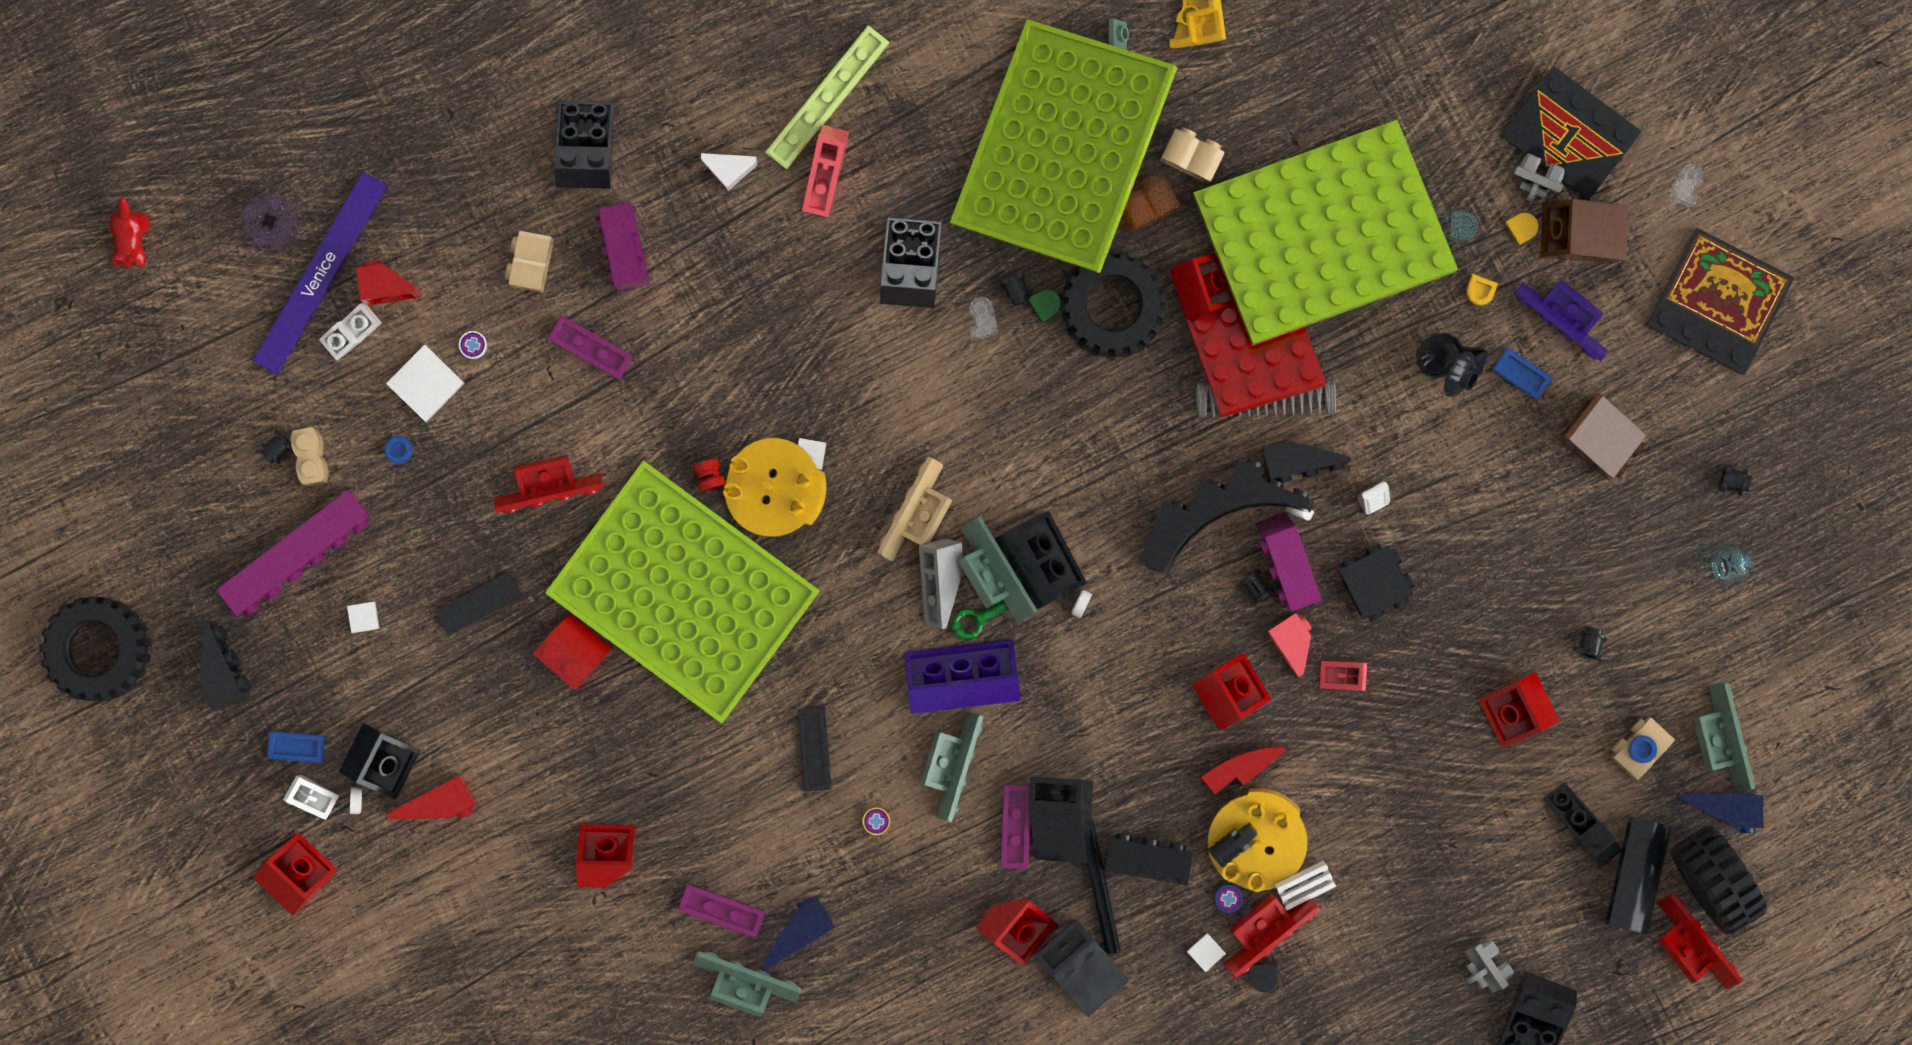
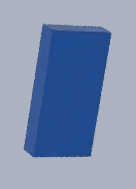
[1491,347,1553,401]
[267,731,325,763]

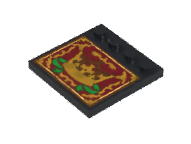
[1646,228,1794,376]

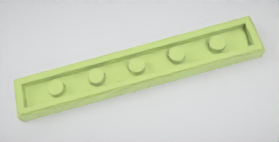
[765,25,890,170]

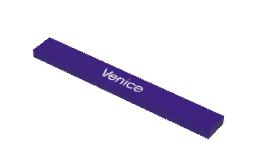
[253,172,388,375]

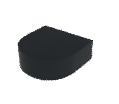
[1249,963,1278,992]

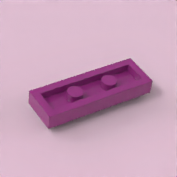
[548,315,634,380]
[1001,785,1030,869]
[678,884,766,938]

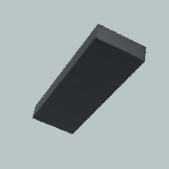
[436,572,522,636]
[797,707,832,792]

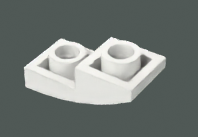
[319,303,382,360]

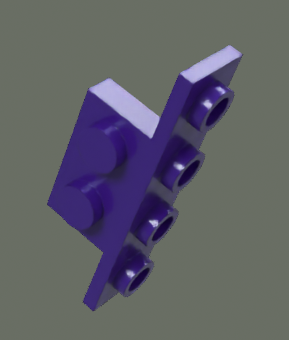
[1515,279,1608,362]

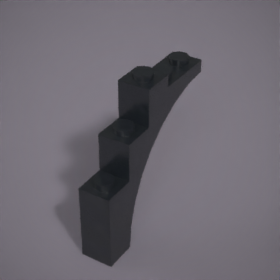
[1139,458,1314,576]

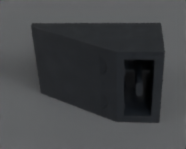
[554,101,614,189]
[880,217,942,308]
[200,621,252,711]
[1029,777,1093,863]
[1034,918,1129,1017]
[1498,972,1577,1045]

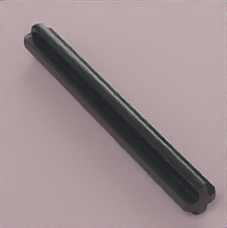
[1087,819,1121,954]

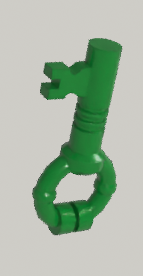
[950,600,1008,640]

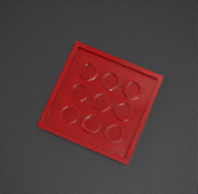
[1185,303,1326,418]

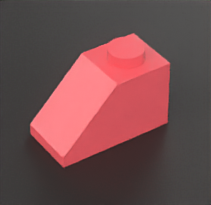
[1267,613,1312,678]

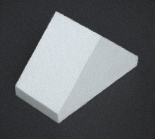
[701,153,757,191]
[283,775,339,820]

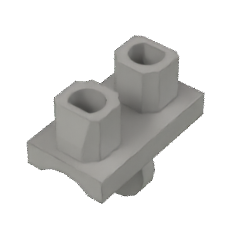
[1514,153,1565,202]
[1464,940,1514,993]

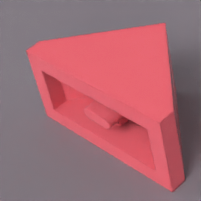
[1320,661,1367,691]

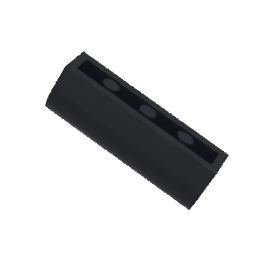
[1605,817,1672,934]

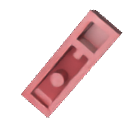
[802,125,850,217]

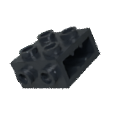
[1337,543,1415,622]

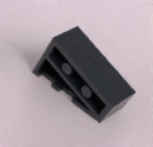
[1104,833,1194,886]

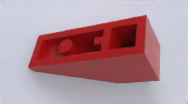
[386,775,478,820]

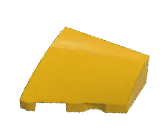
[1169,0,1226,48]

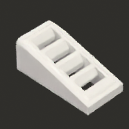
[1357,482,1390,515]

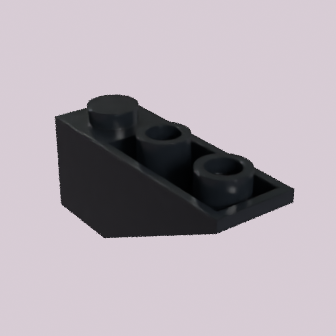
[1261,441,1351,483]
[1544,782,1622,868]

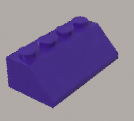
[904,639,1021,714]

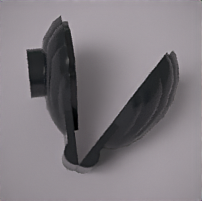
[1416,333,1488,397]

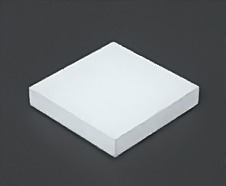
[386,345,465,422]

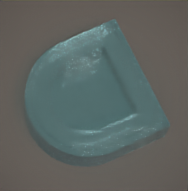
[1449,211,1478,240]

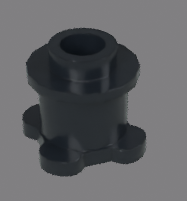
[999,272,1032,306]
[261,429,294,464]
[1718,464,1752,496]
[1573,627,1607,661]

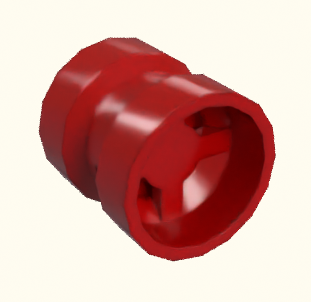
[692,458,726,493]

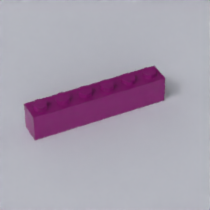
[217,489,372,617]

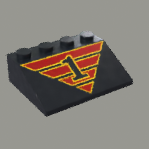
[1501,66,1642,201]

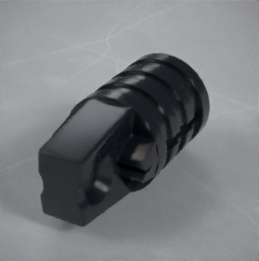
[1208,822,1258,868]

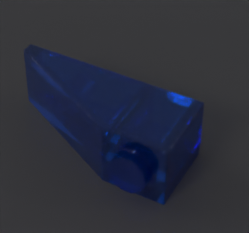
[1676,793,1764,833]
[761,897,835,970]

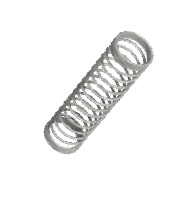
[1196,379,1336,418]

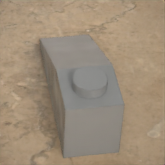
[919,538,963,629]

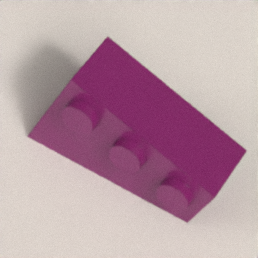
[595,202,651,292]
[1255,512,1322,612]

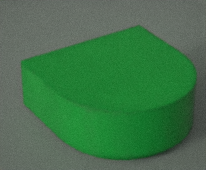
[1029,290,1061,323]

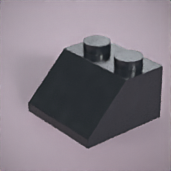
[339,723,421,799]

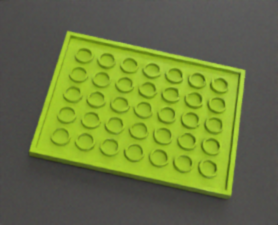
[950,19,1177,274]
[1193,120,1458,345]
[545,460,820,724]

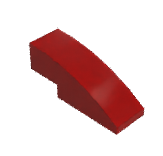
[1200,746,1286,794]

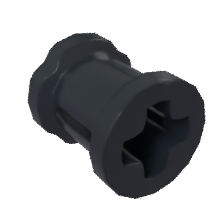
[1239,569,1274,605]

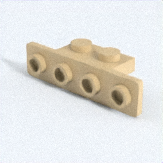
[877,456,952,561]

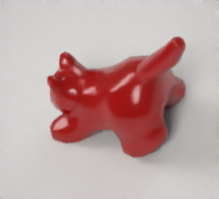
[109,197,150,268]

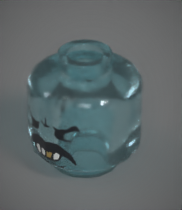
[1710,545,1753,585]

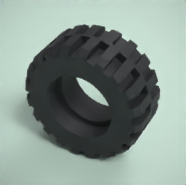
[1061,252,1166,359]
[39,596,151,702]
[1671,826,1767,935]

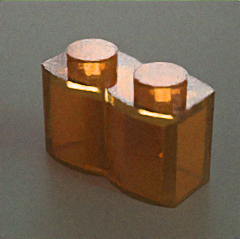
[1122,176,1180,233]

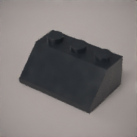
[995,511,1087,609]

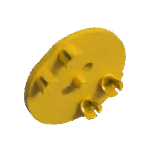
[723,438,826,537]
[1208,788,1307,892]

